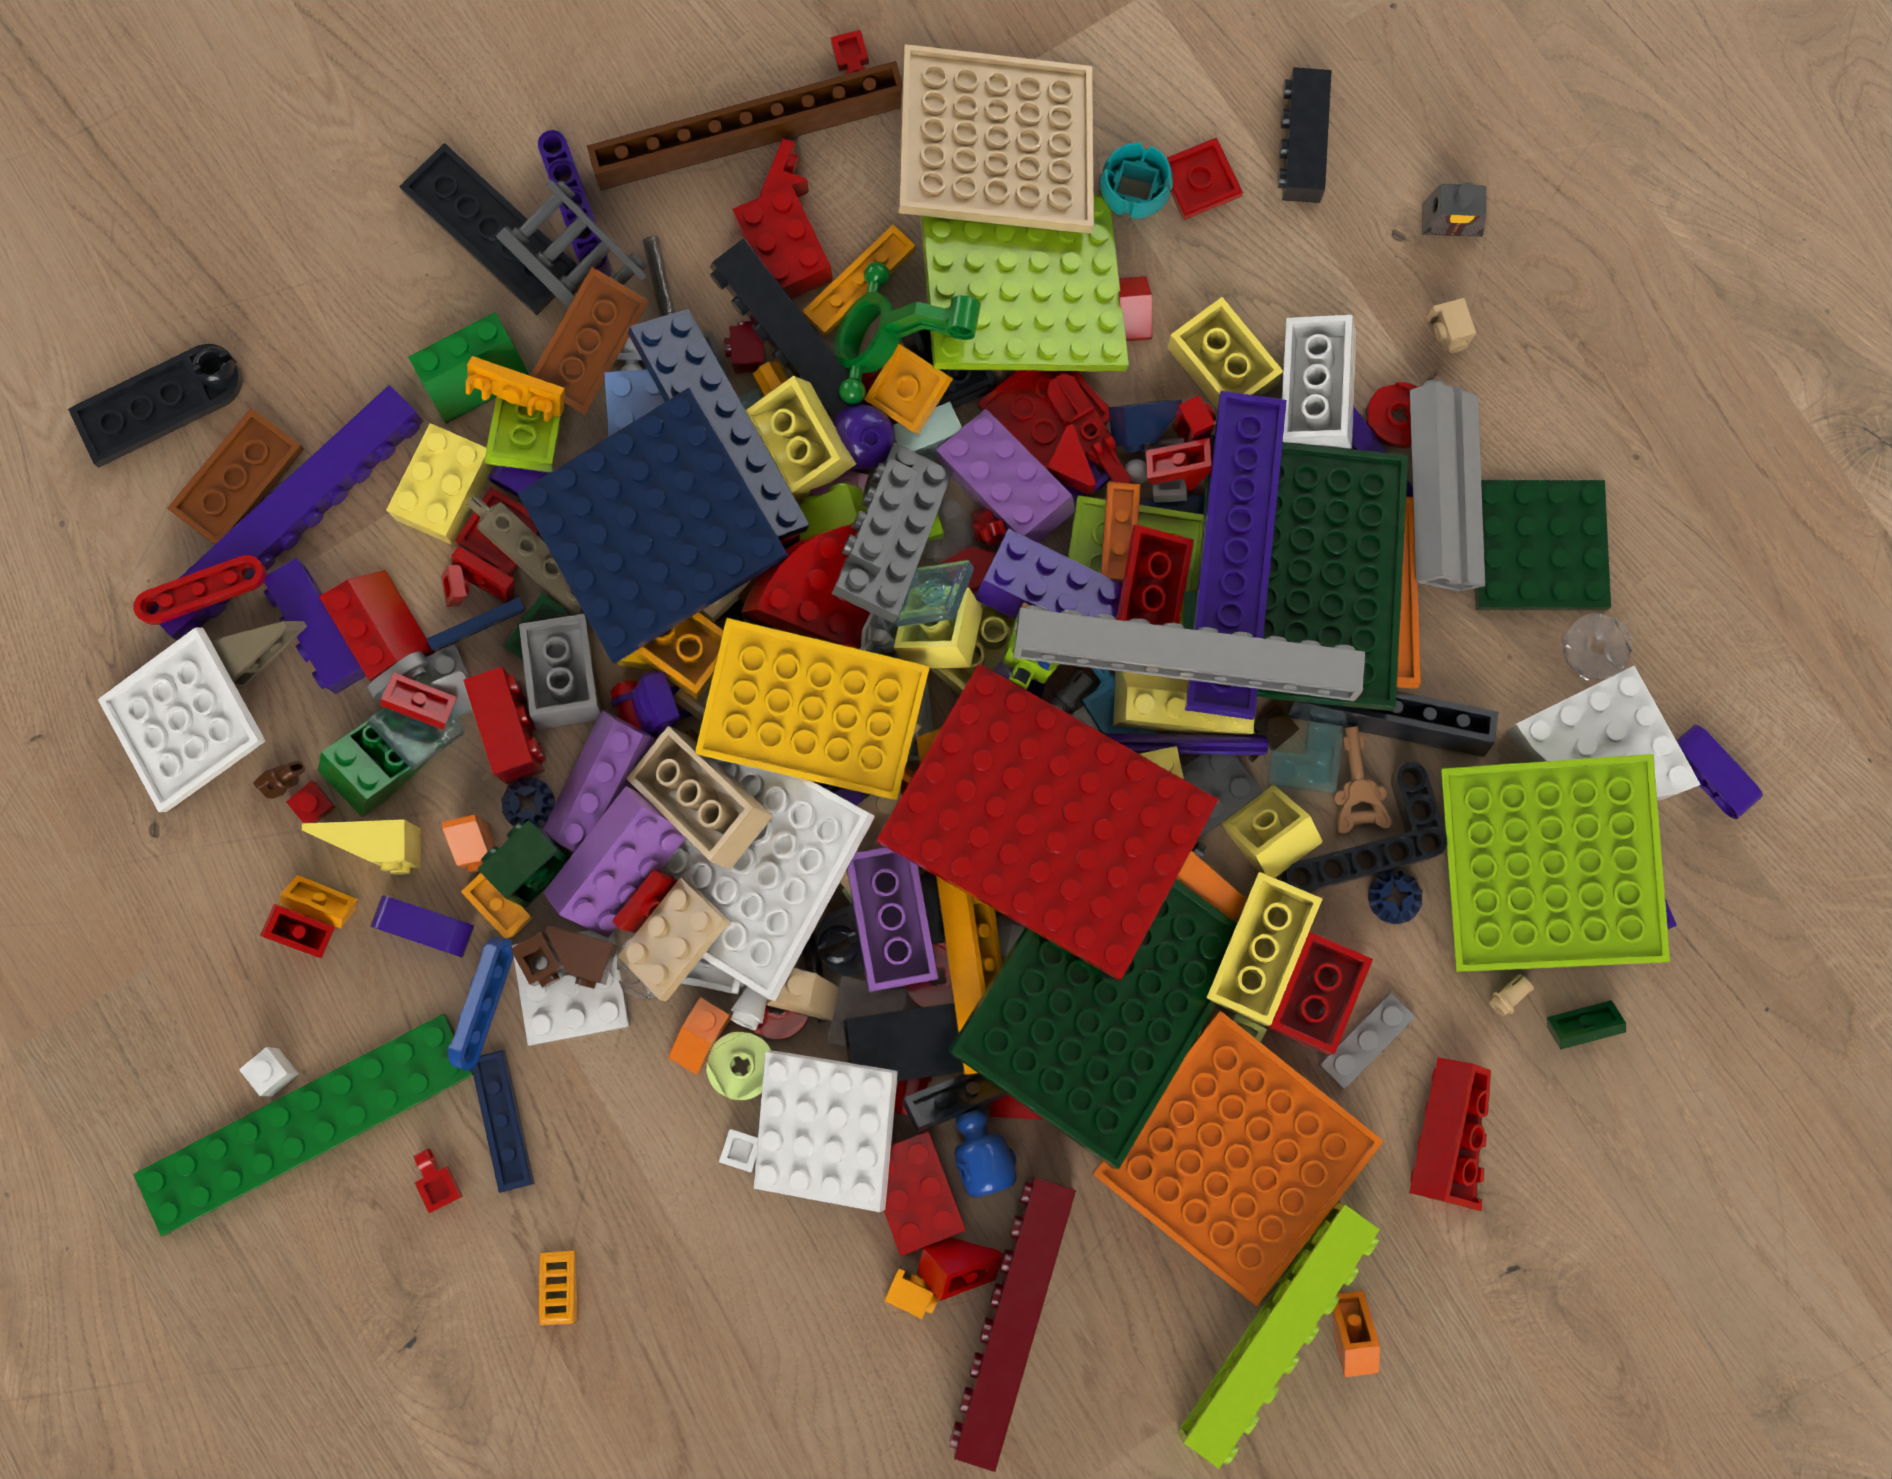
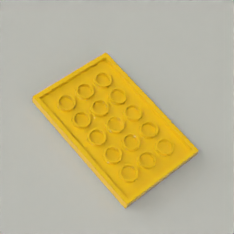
[695,618,930,800]

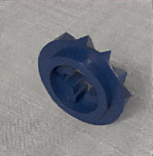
[501,777,555,828]
[1368,870,1423,924]

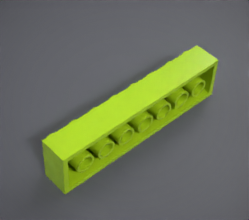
[1177,1203,1380,1469]

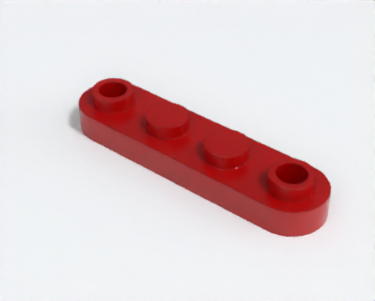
[133,555,267,625]

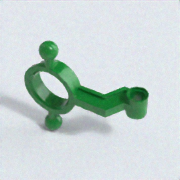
[834,261,981,404]

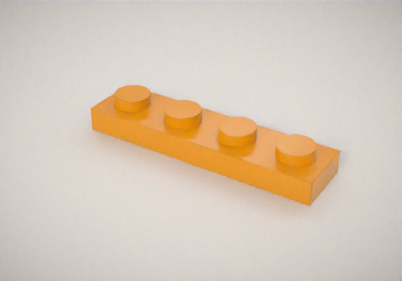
[802,224,916,337]

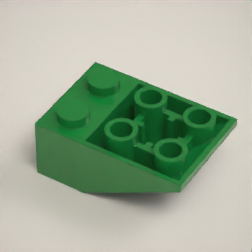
[318,708,444,817]

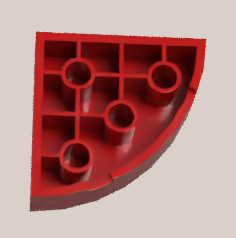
[741,525,870,649]

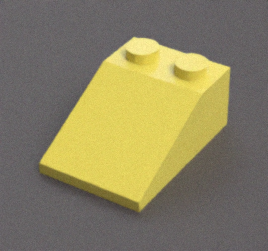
[302,819,421,875]

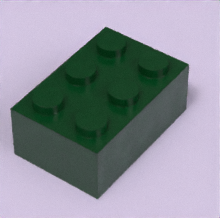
[477,820,570,908]

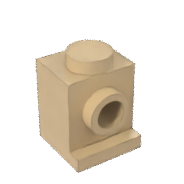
[1426,298,1476,353]

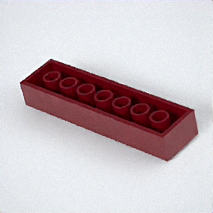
[949,1176,1076,1472]

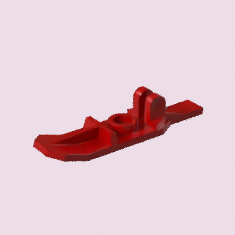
[1046,373,1132,483]

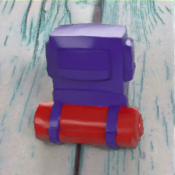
[610,670,694,738]

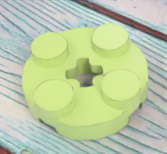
[706,1032,772,1100]

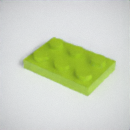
[485,396,562,472]

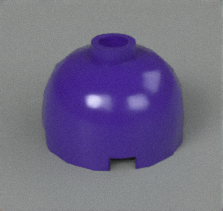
[832,404,896,470]

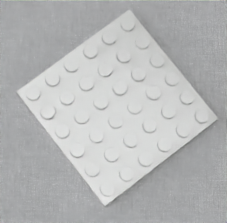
[661,758,875,1001]

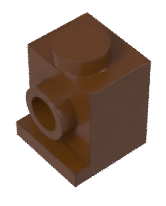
[511,932,565,989]

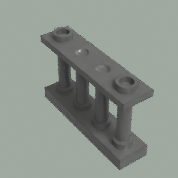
[496,180,647,308]

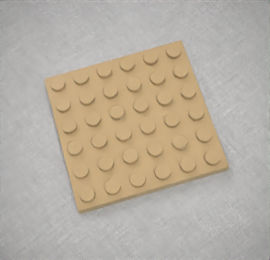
[898,44,1094,234]

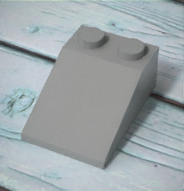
[519,613,602,730]

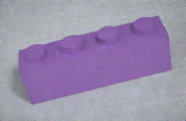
[543,710,658,852]

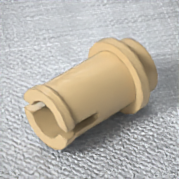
[1489,973,1534,1017]

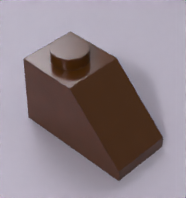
[545,925,618,989]

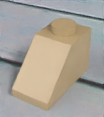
[766,968,839,1021]

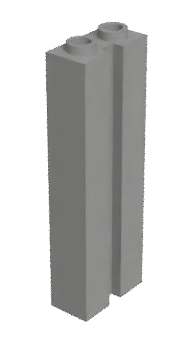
[1410,380,1485,592]

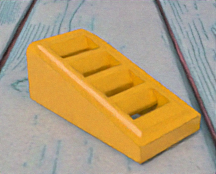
[539,1250,578,1326]

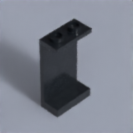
[843,1003,964,1082]

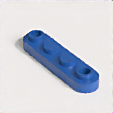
[448,936,514,1071]

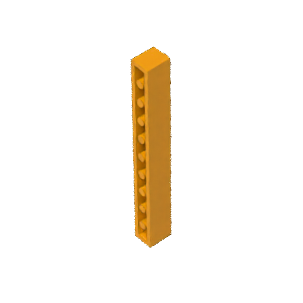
[916,728,1002,1075]

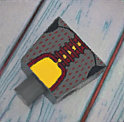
[1422,182,1486,237]

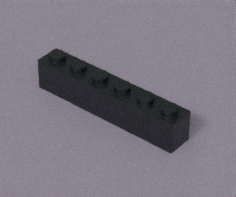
[710,238,866,421]
[1288,691,1499,757]

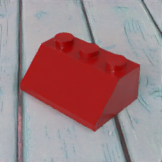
[1116,524,1194,626]
[319,570,435,681]

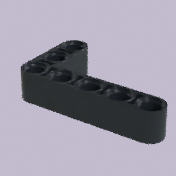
[1282,762,1447,893]

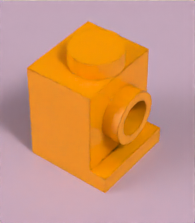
[884,1266,939,1319]

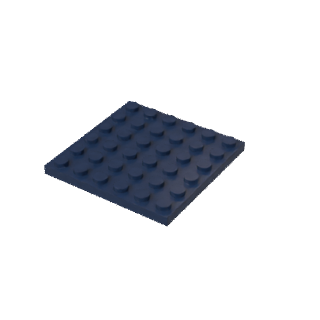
[517,388,789,663]

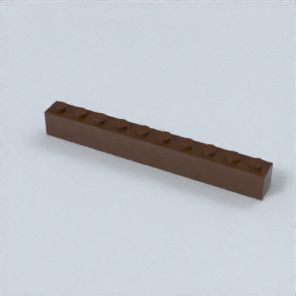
[587,61,902,191]

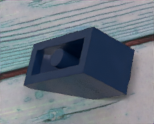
[1109,399,1182,452]

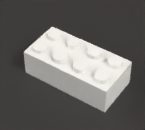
[1282,315,1356,449]

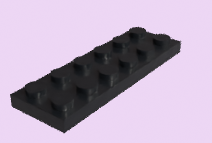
[399,143,577,316]

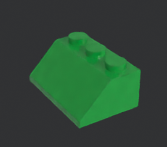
[408,312,530,424]

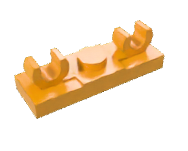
[466,356,565,422]

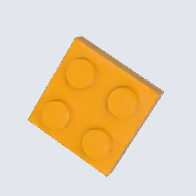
[864,343,953,435]

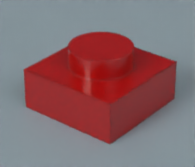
[441,565,469,607]
[286,781,336,823]

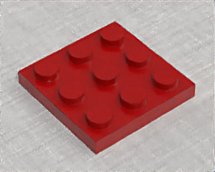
[977,370,1110,469]

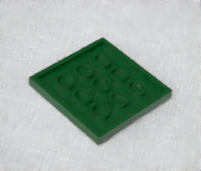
[1475,480,1611,610]

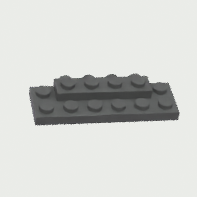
[831,442,953,623]

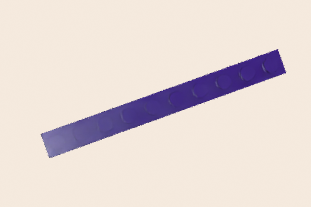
[151,385,423,641]

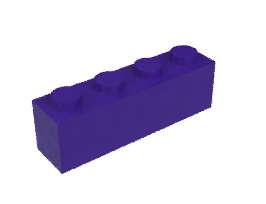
[263,558,366,694]

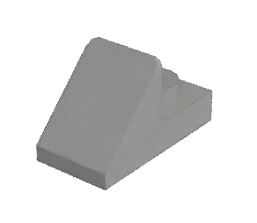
[426,645,473,720]

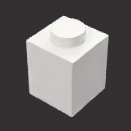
[239,1047,299,1097]

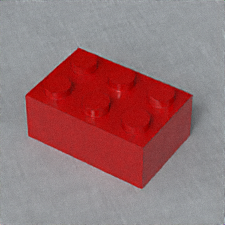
[732,183,833,299]
[463,667,547,784]
[1265,931,1373,1055]
[883,1131,966,1256]

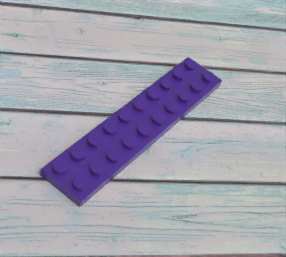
[1185,391,1287,720]

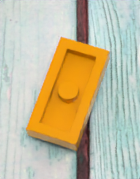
[461,873,534,939]
[279,875,358,929]

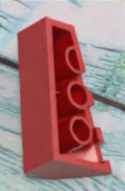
[1409,1057,1491,1212]

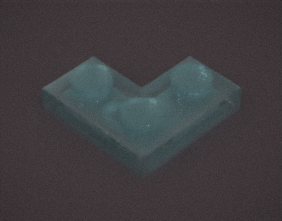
[1268,722,1343,794]

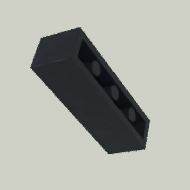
[1277,67,1332,203]

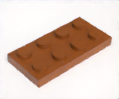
[530,267,649,415]
[167,408,304,545]

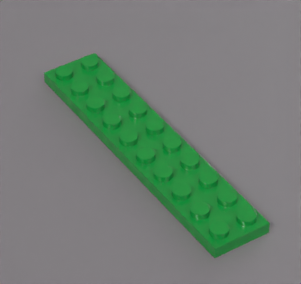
[133,1014,473,1236]

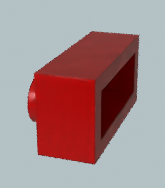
[1172,395,1216,443]

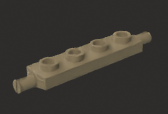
[466,495,584,615]

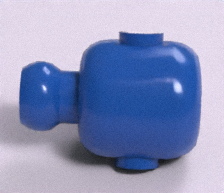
[954,1109,1017,1198]

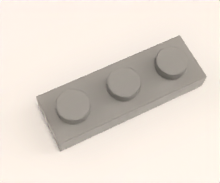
[1318,993,1415,1089]

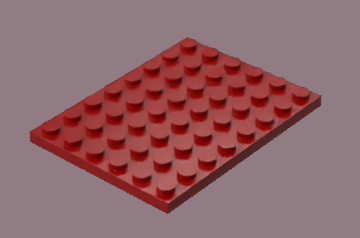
[876,664,1219,981]

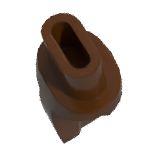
[253,761,306,799]

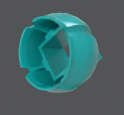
[1099,142,1173,220]

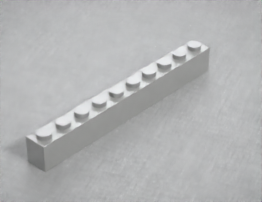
[1013,605,1365,701]

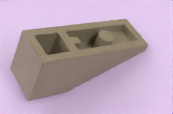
[212,621,307,689]

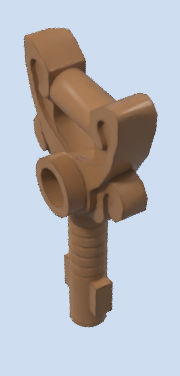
[1333,726,1391,835]

